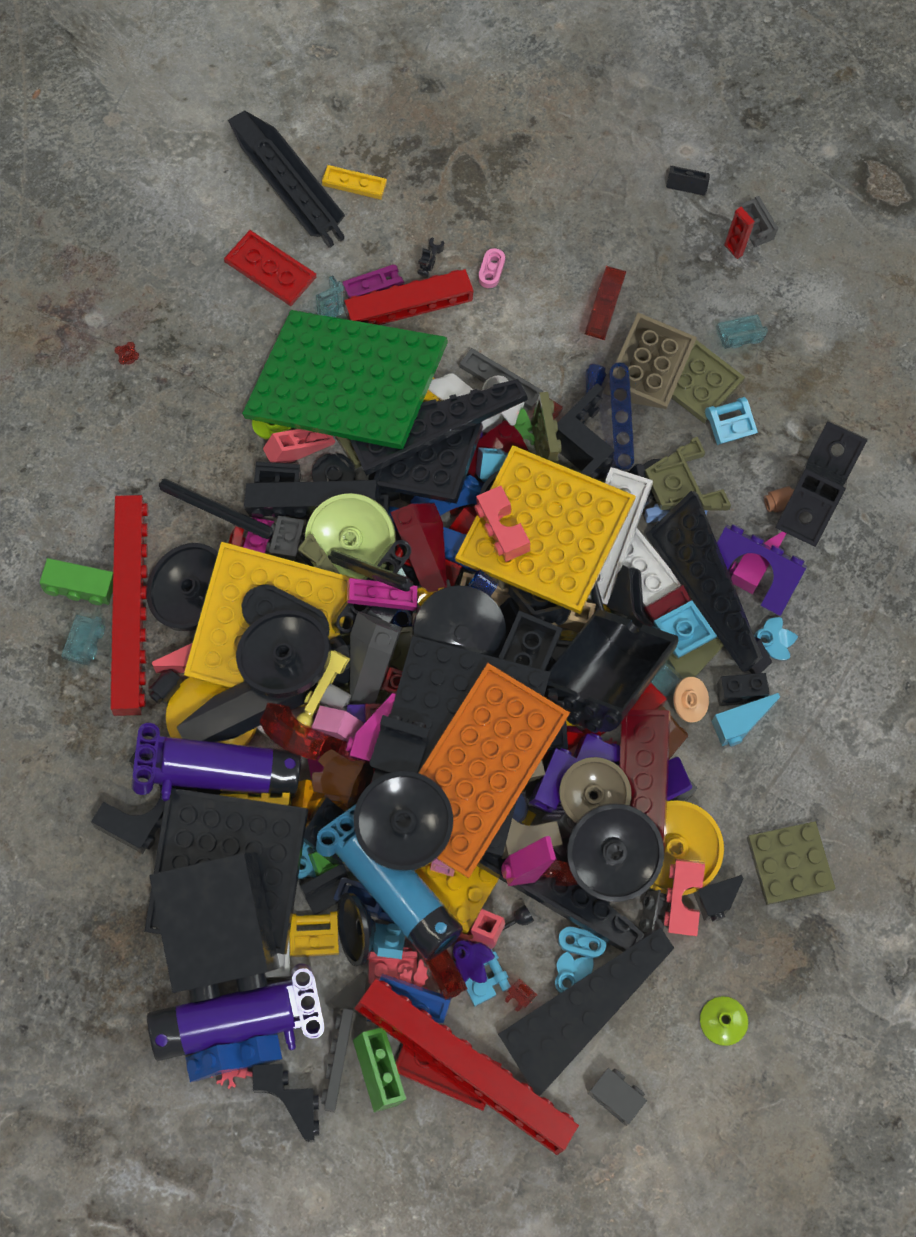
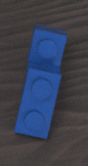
[410,475,484,516]
[186,1034,282,1082]

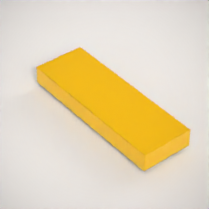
[322,165,387,200]

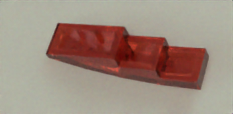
[584,266,627,340]

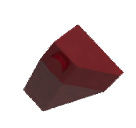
[467,420,529,482]
[391,503,447,592]

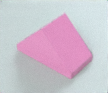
[311,706,364,742]

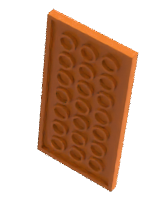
[419,663,570,879]

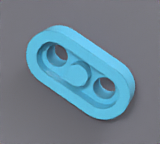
[558,927,606,958]

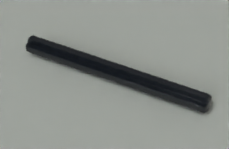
[159,478,273,539]
[328,550,413,592]

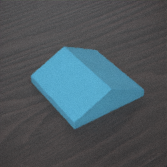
[654,601,717,658]

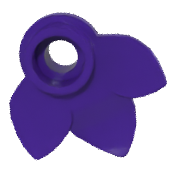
[453,940,495,983]

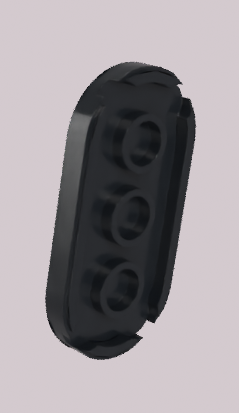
[242,585,330,637]

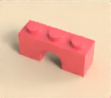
[474,486,530,562]
[664,859,705,936]

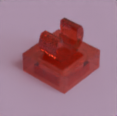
[505,979,537,1012]

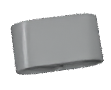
[316,684,351,733]

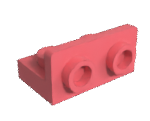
[369,947,417,985]

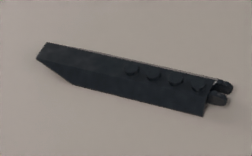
[228,110,345,248]
[177,635,350,742]

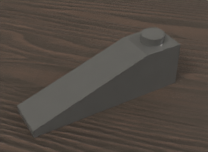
[350,612,402,705]

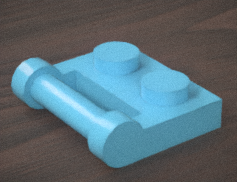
[705,397,758,445]

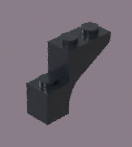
[607,565,660,630]
[253,1064,320,1142]

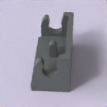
[740,196,778,247]

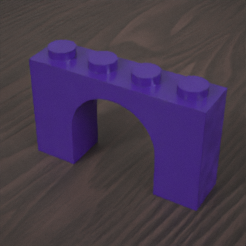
[717,524,807,616]

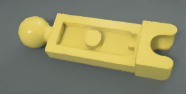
[295,650,350,731]

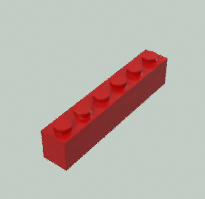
[344,269,474,325]

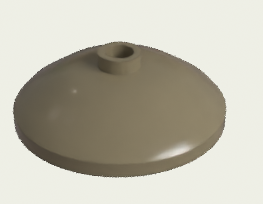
[559,757,631,823]

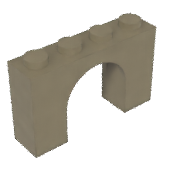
[502,760,563,859]

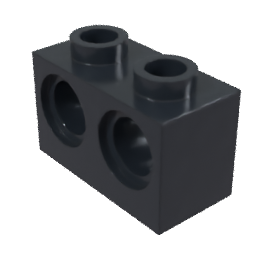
[716,673,770,706]

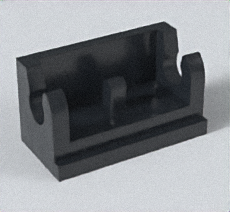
[254,461,301,483]

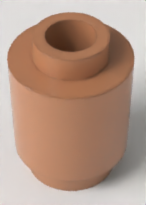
[764,486,794,513]

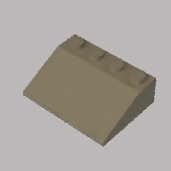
[603,313,697,409]

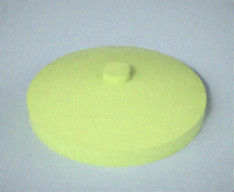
[305,493,396,579]

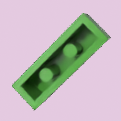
[39,558,113,605]
[353,1028,406,1112]

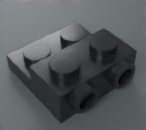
[508,586,570,625]
[304,797,352,864]

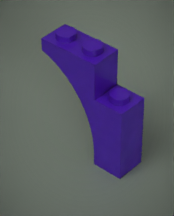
[529,733,621,813]

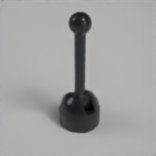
[503,905,534,931]

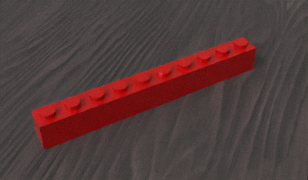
[111,495,149,716]
[354,978,579,1155]

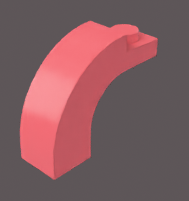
[457,909,505,950]

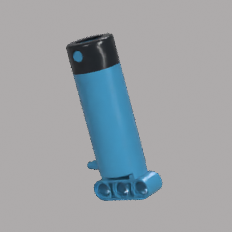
[316,805,463,960]

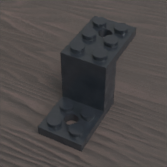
[556,383,615,480]
[775,420,868,547]

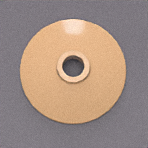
[673,677,709,723]

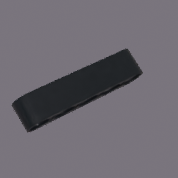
[332,540,411,634]

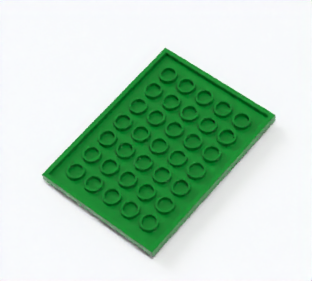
[242,310,448,449]

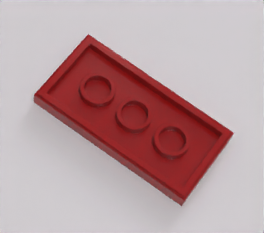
[224,230,317,306]
[396,1044,502,1111]

